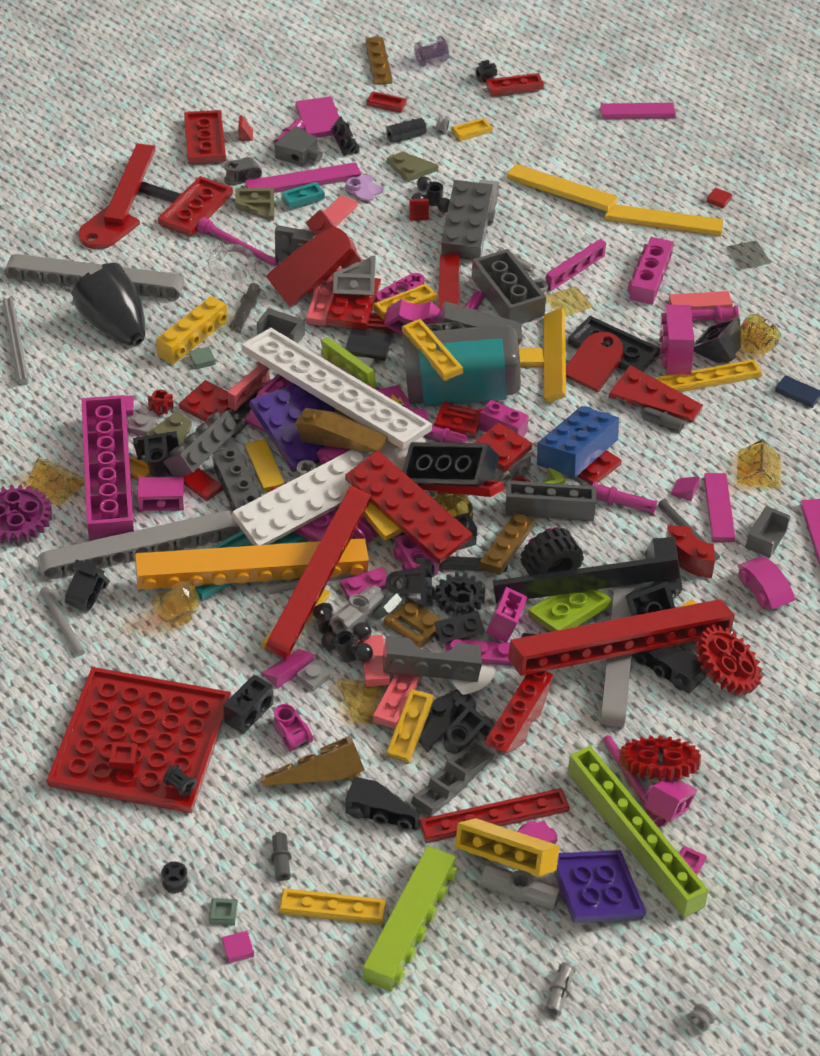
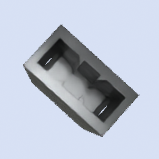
[275,126,323,166]

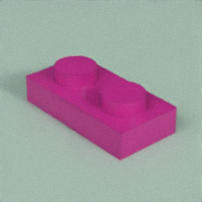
[340,567,387,600]

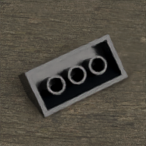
[403,442,500,486]

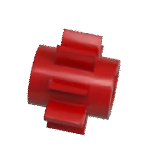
[148,389,174,415]

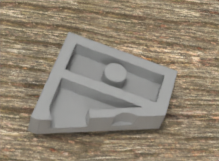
[333,256,376,296]

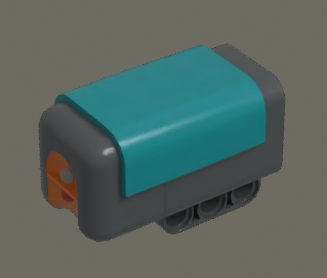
[403,322,521,407]

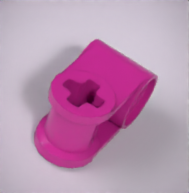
[274,704,313,752]

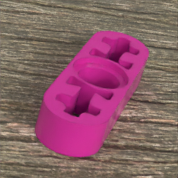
[376,273,425,303]

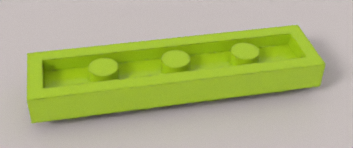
[321,337,377,389]

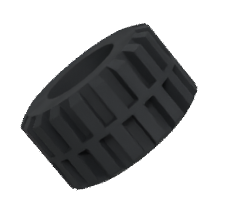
[520,527,584,576]

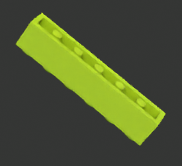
[363,845,458,992]

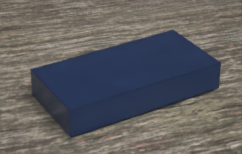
[775,375,820,408]

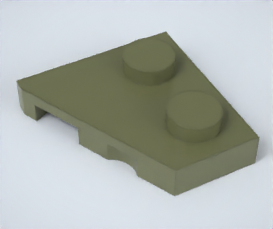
[387,151,438,182]
[235,188,274,220]
[146,411,192,455]

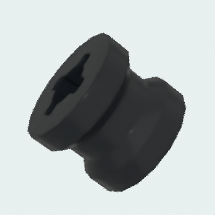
[161,861,188,893]

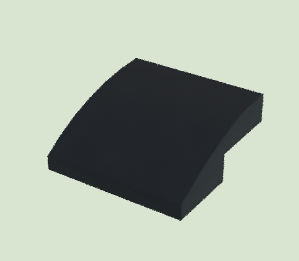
[345,327,394,361]

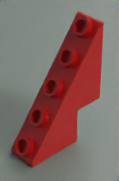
[483,671,554,753]

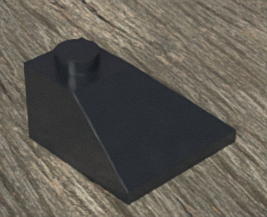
[693,317,741,363]
[625,581,675,616]

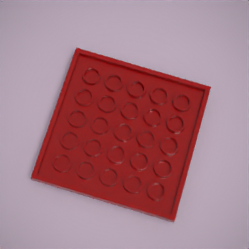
[46,667,231,813]

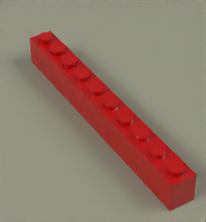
[508,599,735,676]

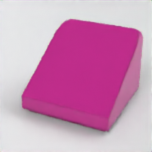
[671,476,700,501]

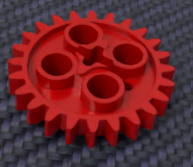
[694,626,763,696]
[620,735,701,781]

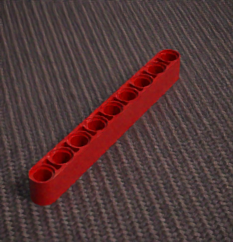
[265,486,372,660]

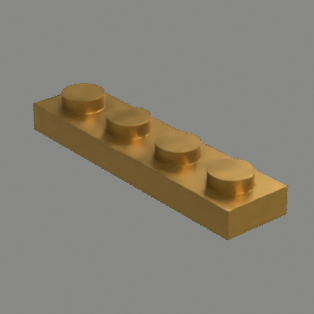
[365,36,392,85]
[479,513,535,575]

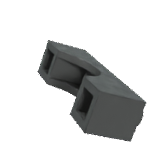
[382,636,482,682]

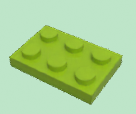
[528,590,611,632]

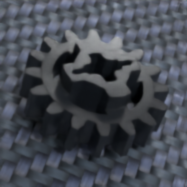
[435,572,485,617]

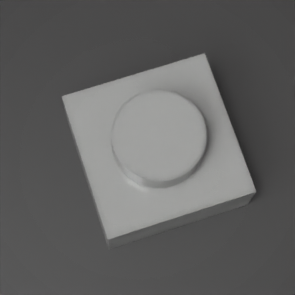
[128,413,156,436]
[296,661,330,691]

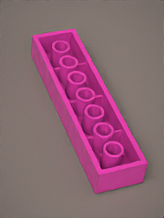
[81,395,134,541]

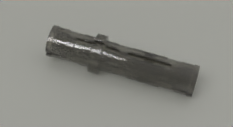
[229,283,261,333]

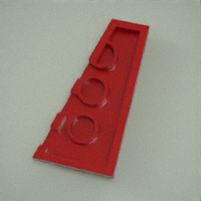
[608,365,703,423]

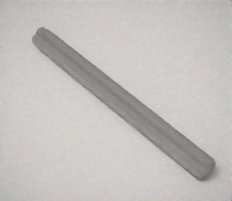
[2,297,29,385]

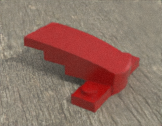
[265,210,363,307]

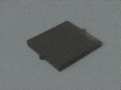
[727,241,770,270]

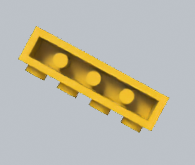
[156,296,228,365]
[455,818,560,877]

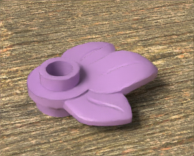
[345,175,384,201]

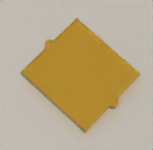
[546,286,593,317]

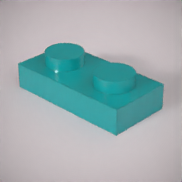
[281,182,325,209]

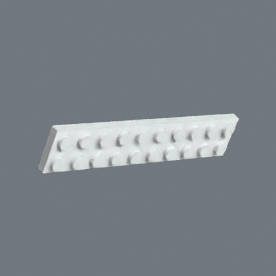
[241,328,432,449]
[231,437,426,546]

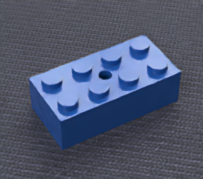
[537,406,619,477]

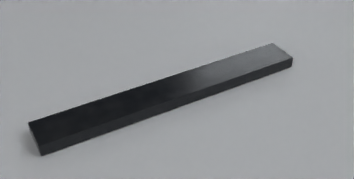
[493,555,680,604]

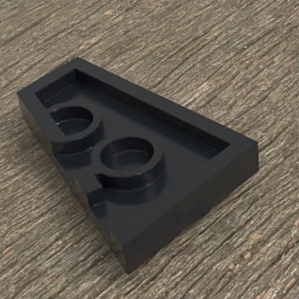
[418,689,476,753]

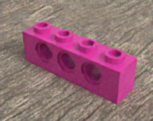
[627,237,674,305]

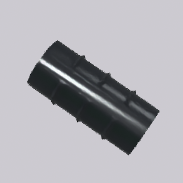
[386,117,427,142]

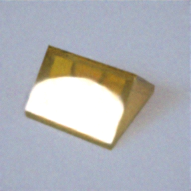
[737,439,781,489]
[25,458,85,507]

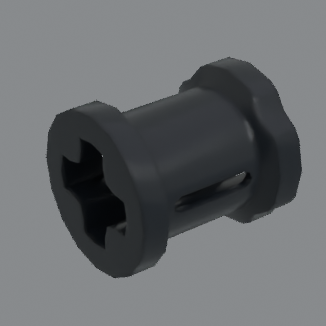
[312,603,333,634]
[163,765,197,797]

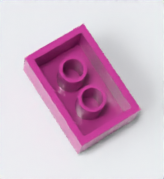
[659,304,694,375]

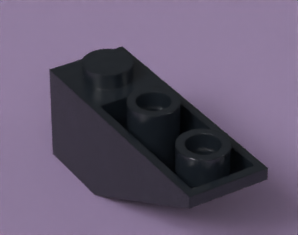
[632,647,707,694]
[345,776,420,831]

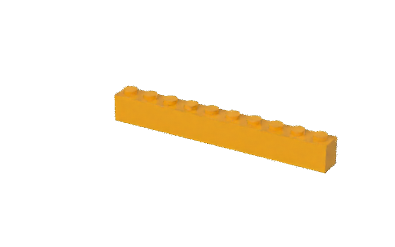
[135,538,369,590]

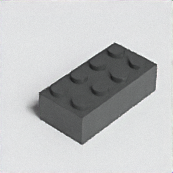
[441,180,493,260]
[471,249,546,323]

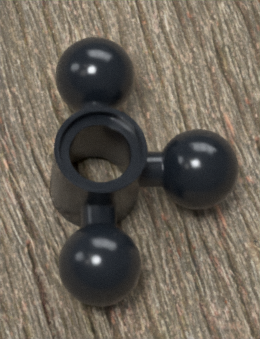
[411,176,450,213]
[321,622,373,663]

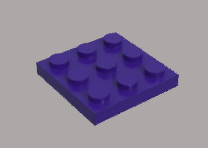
[554,850,646,923]

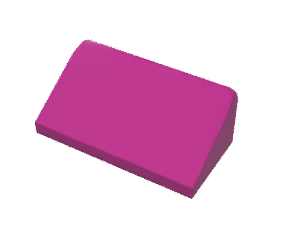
[262,649,314,689]

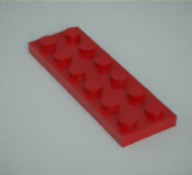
[345,450,472,564]

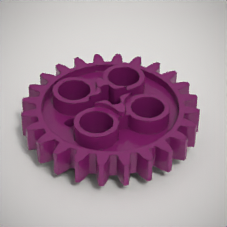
[0,484,52,545]

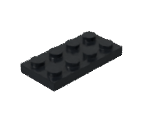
[568,316,660,372]

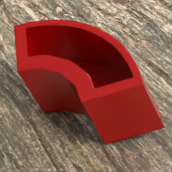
[666,525,715,578]

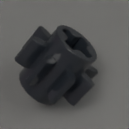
[475,59,497,83]

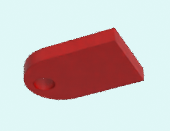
[79,205,140,250]
[566,332,623,392]

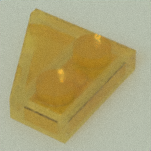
[337,678,383,725]

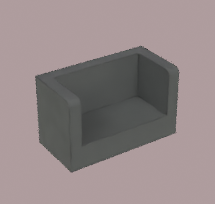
[257,308,305,343]
[745,506,790,558]

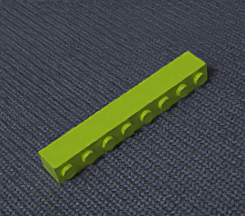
[567,745,709,918]

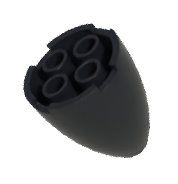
[71,263,146,346]

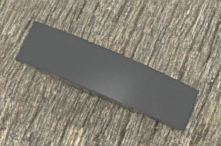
[411,742,494,817]

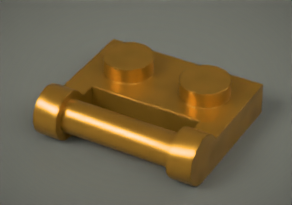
[383,599,442,648]

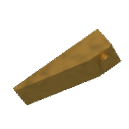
[295,408,388,453]
[260,735,365,786]

